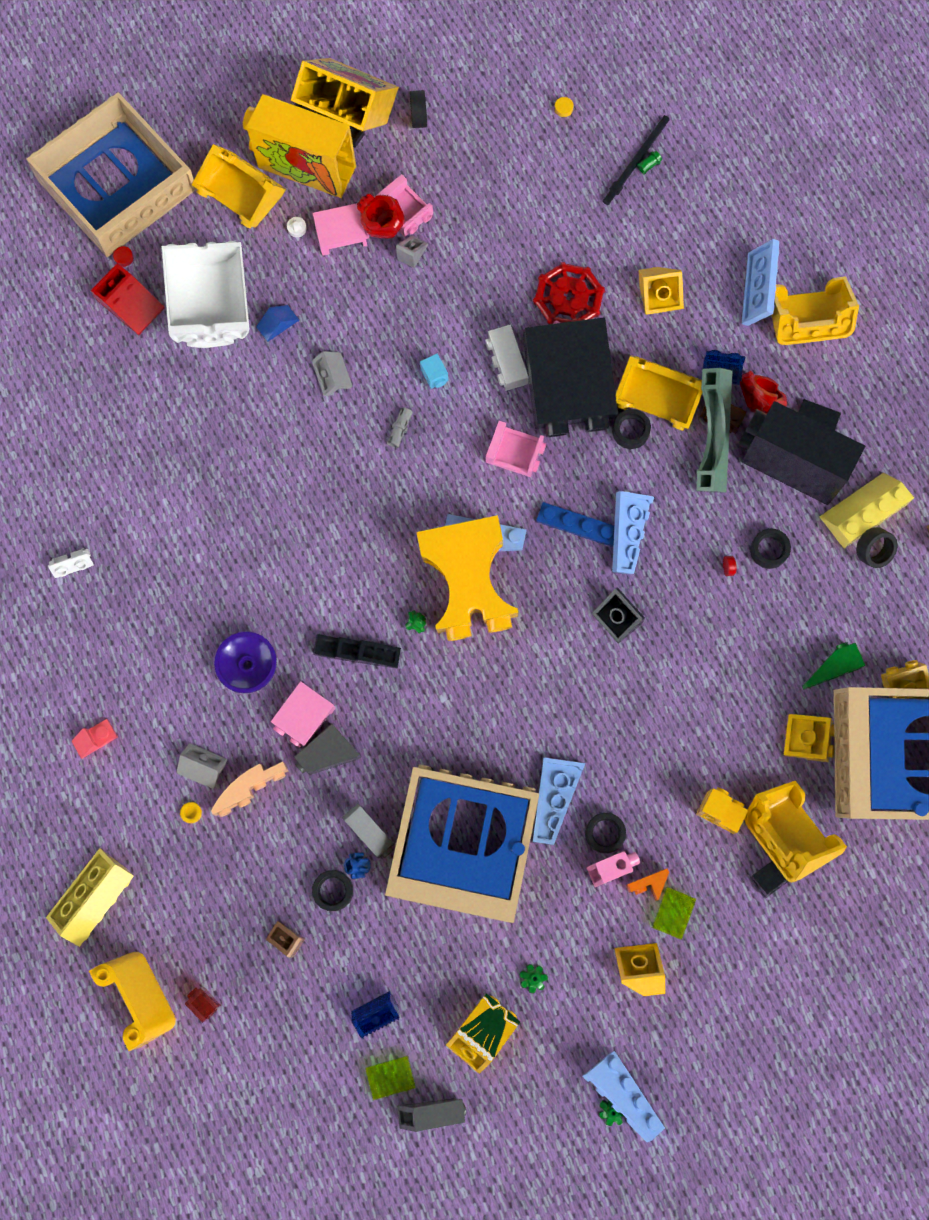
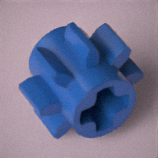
[344,852,371,879]

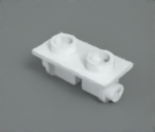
[48,548,94,578]

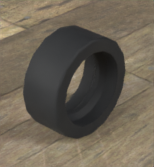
[410,90,427,128]
[612,409,651,449]
[856,527,898,568]
[750,528,791,569]
[585,812,626,854]
[312,870,353,911]

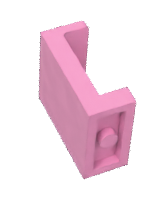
[376,174,433,237]
[313,203,369,256]
[486,421,547,477]
[271,681,336,748]

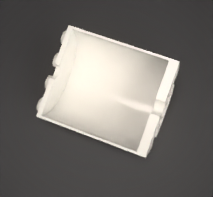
[161,241,249,348]

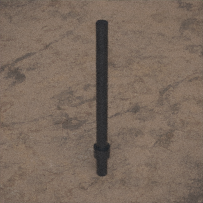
[603,115,670,205]

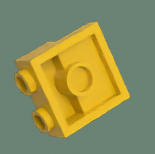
[881,660,929,699]
[784,714,835,762]

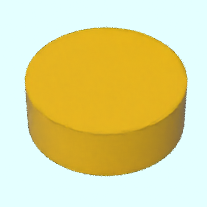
[554,97,574,117]
[180,802,202,824]

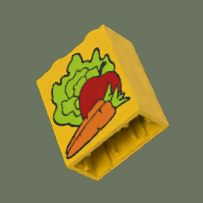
[291,58,399,131]
[243,94,356,199]

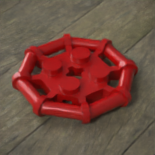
[533,262,605,324]

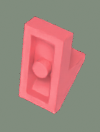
[72,719,118,759]

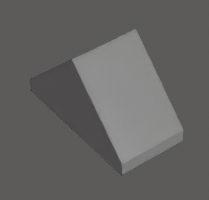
[396,235,428,268]

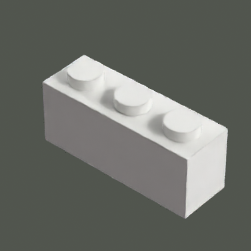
[485,325,529,391]

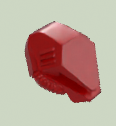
[357,194,405,239]
[740,371,787,414]

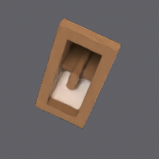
[266,921,305,958]

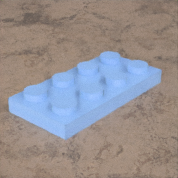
[742,239,779,326]

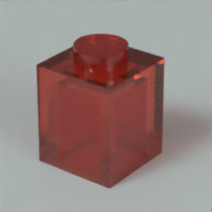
[185,987,222,1023]

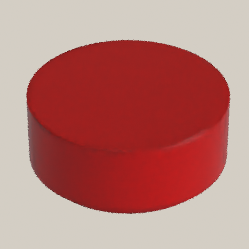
[113,246,134,267]
[723,556,737,576]

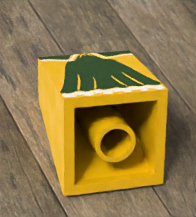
[446,993,520,1074]

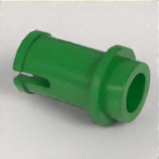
[637,151,662,175]

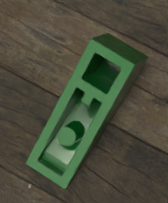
[802,642,865,690]

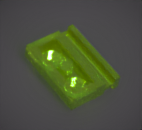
[651,887,696,940]
[365,1055,416,1100]

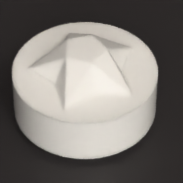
[287,217,307,237]

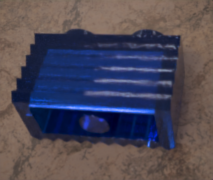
[351,991,400,1039]

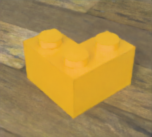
[696,787,748,834]

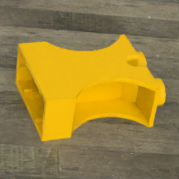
[416,515,518,641]

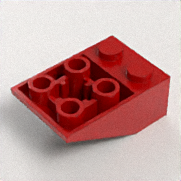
[90,263,165,335]

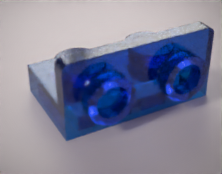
[701,350,746,385]

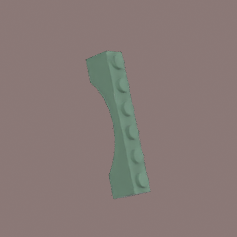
[696,368,732,493]

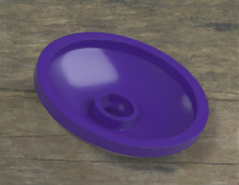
[214,632,277,694]

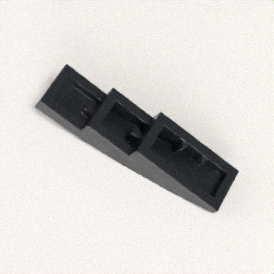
[313,634,401,669]

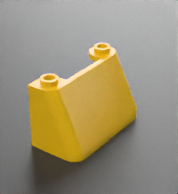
[191,144,286,229]
[772,276,859,345]
[616,355,702,431]
[744,781,847,883]
[89,952,176,1051]

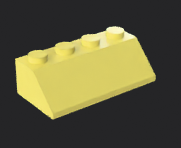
[820,472,914,549]
[46,848,133,947]

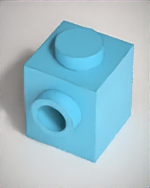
[420,353,449,389]

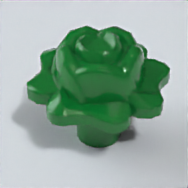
[405,610,426,634]

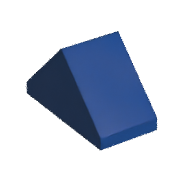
[256,305,299,342]

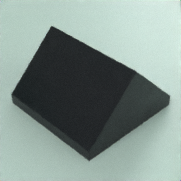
[592,587,645,644]

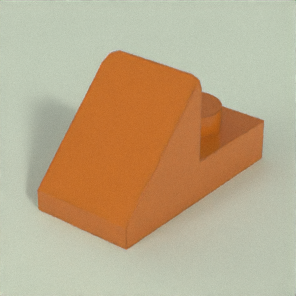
[626,868,669,901]

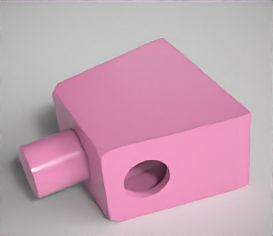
[586,851,640,887]

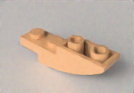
[211,762,289,817]

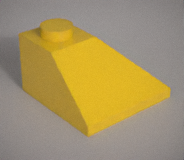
[638,267,684,315]
[614,943,665,996]

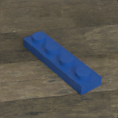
[536,502,614,547]

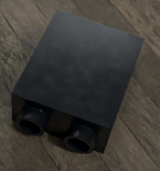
[522,317,618,437]
[738,401,866,505]

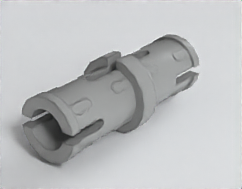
[387,407,413,449]

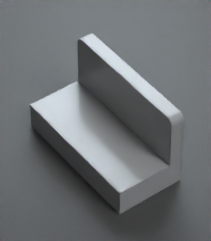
[312,351,352,396]
[177,743,227,789]

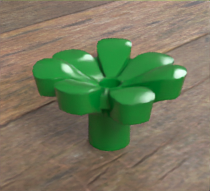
[520,964,548,994]
[599,1100,625,1126]

